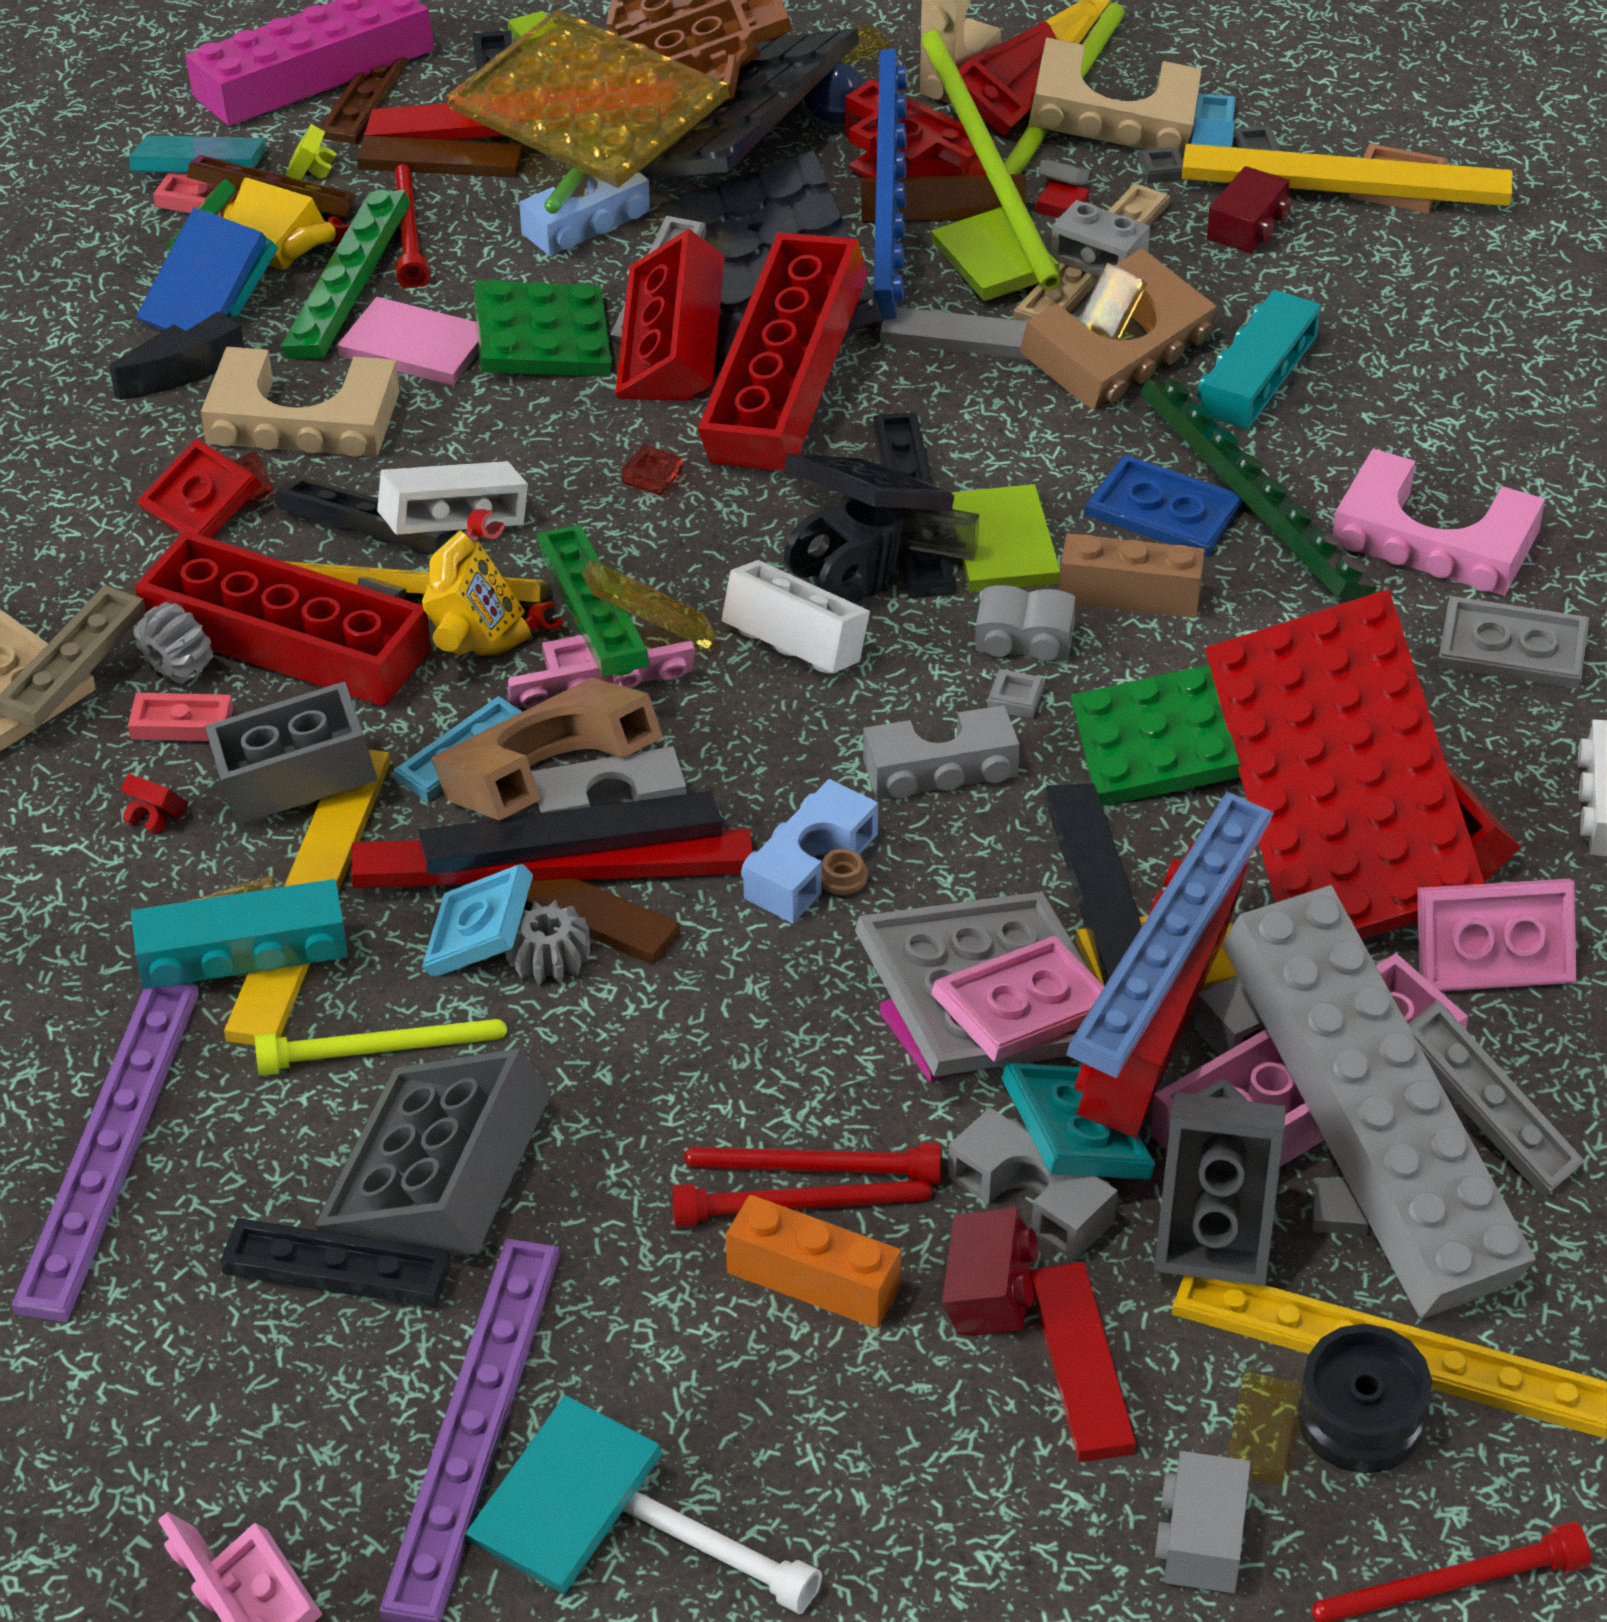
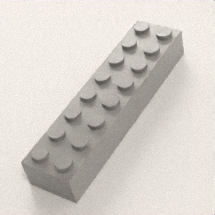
[1222,885,1536,1320]

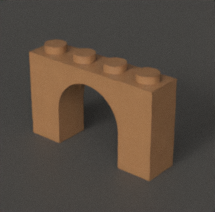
[1019,248,1217,410]
[431,677,663,821]

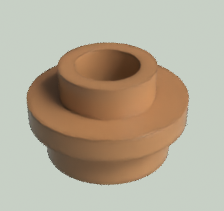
[822,849,867,895]

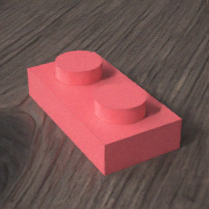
[153,173,239,217]
[128,693,233,741]

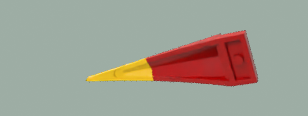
[958,0,1111,137]

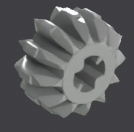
[133,602,214,684]
[505,899,590,986]

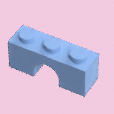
[519,158,650,256]
[741,779,878,923]

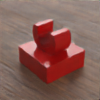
[120,773,189,834]

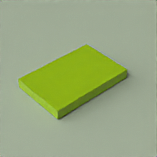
[931,207,1060,301]
[949,484,1060,592]

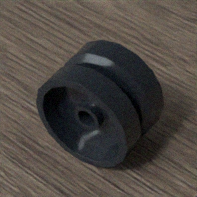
[1297,1324,1432,1474]

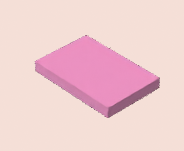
[337,297,479,386]
[1417,879,1576,991]
[931,935,1105,1062]

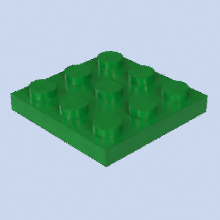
[474,280,611,376]
[1070,665,1240,806]

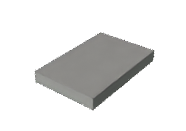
[1437,596,1590,689]

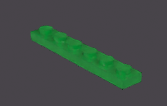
[280,189,411,359]
[537,524,649,676]

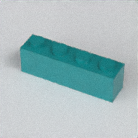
[1197,289,1321,431]
[131,879,348,990]

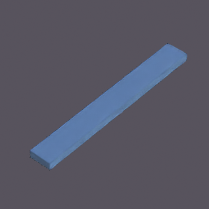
[1066,792,1273,1078]

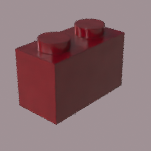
[1207,166,1292,254]
[942,1207,1039,1336]

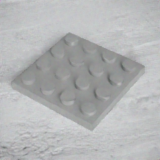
[855,892,1089,1077]

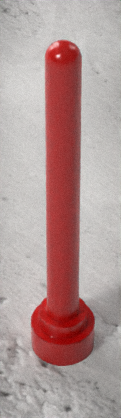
[395,164,430,288]
[684,1142,942,1186]
[672,1181,933,1229]
[1312,1521,1591,1622]

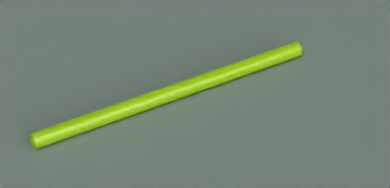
[1004,3,1125,174]
[922,30,1061,290]

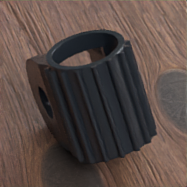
[784,497,904,603]

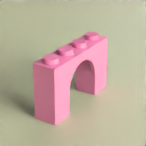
[1332,449,1545,596]

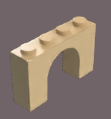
[920,0,1001,104]
[1028,37,1201,155]
[201,347,400,457]

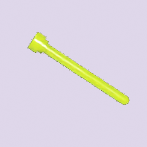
[254,1019,507,1076]

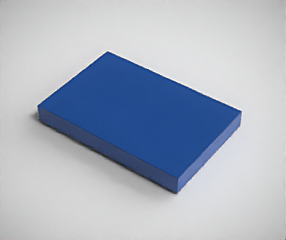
[136,207,267,331]
[1085,455,1245,557]

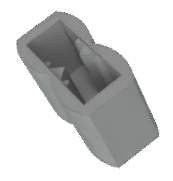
[975,585,1075,661]

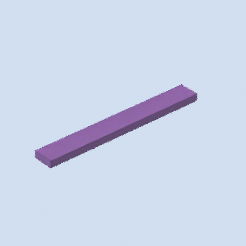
[12,984,199,1322]
[379,1238,560,1622]

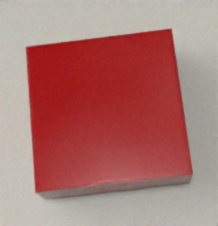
[1036,179,1090,218]

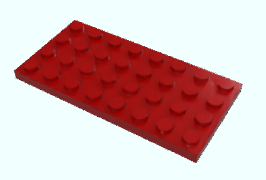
[1205,589,1485,940]

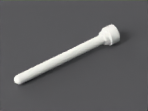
[623,1491,822,1614]

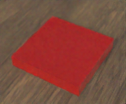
[137,438,261,539]

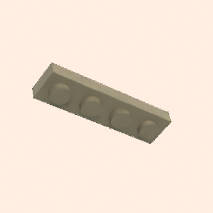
[0,585,146,729]

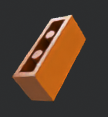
[726,1195,901,1329]

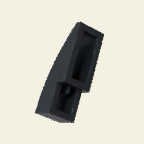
[109,311,244,400]

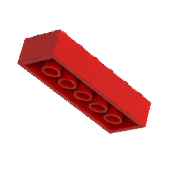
[698,232,868,471]
[135,530,431,707]
[1074,842,1250,1138]

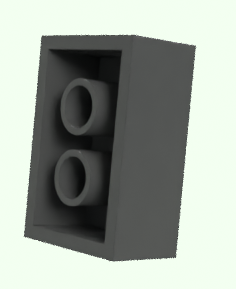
[205,681,378,826]
[1154,1092,1286,1286]

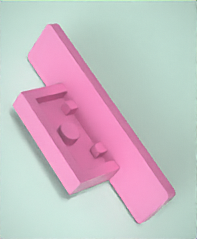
[508,635,695,709]
[158,1512,323,1622]

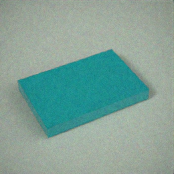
[129,135,266,173]
[1001,1063,1155,1179]
[465,1395,662,1595]

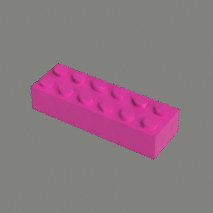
[185,0,434,126]

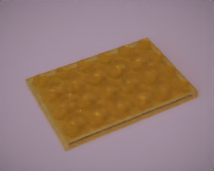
[446,9,730,188]

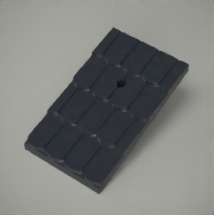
[605,28,859,179]
[660,150,883,373]

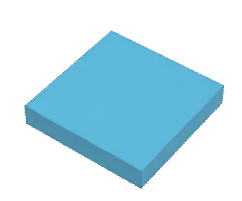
[422,864,533,976]

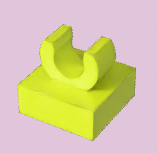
[285,124,336,180]

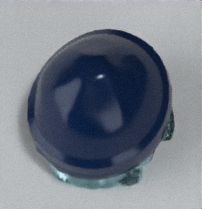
[802,62,867,133]

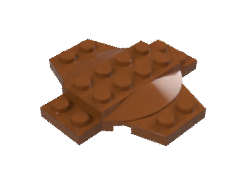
[553,0,793,125]

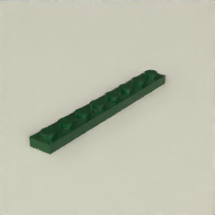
[1139,379,1377,600]

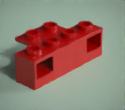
[845,79,995,178]

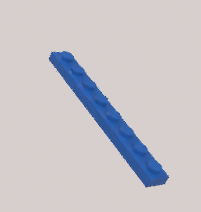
[874,49,908,320]

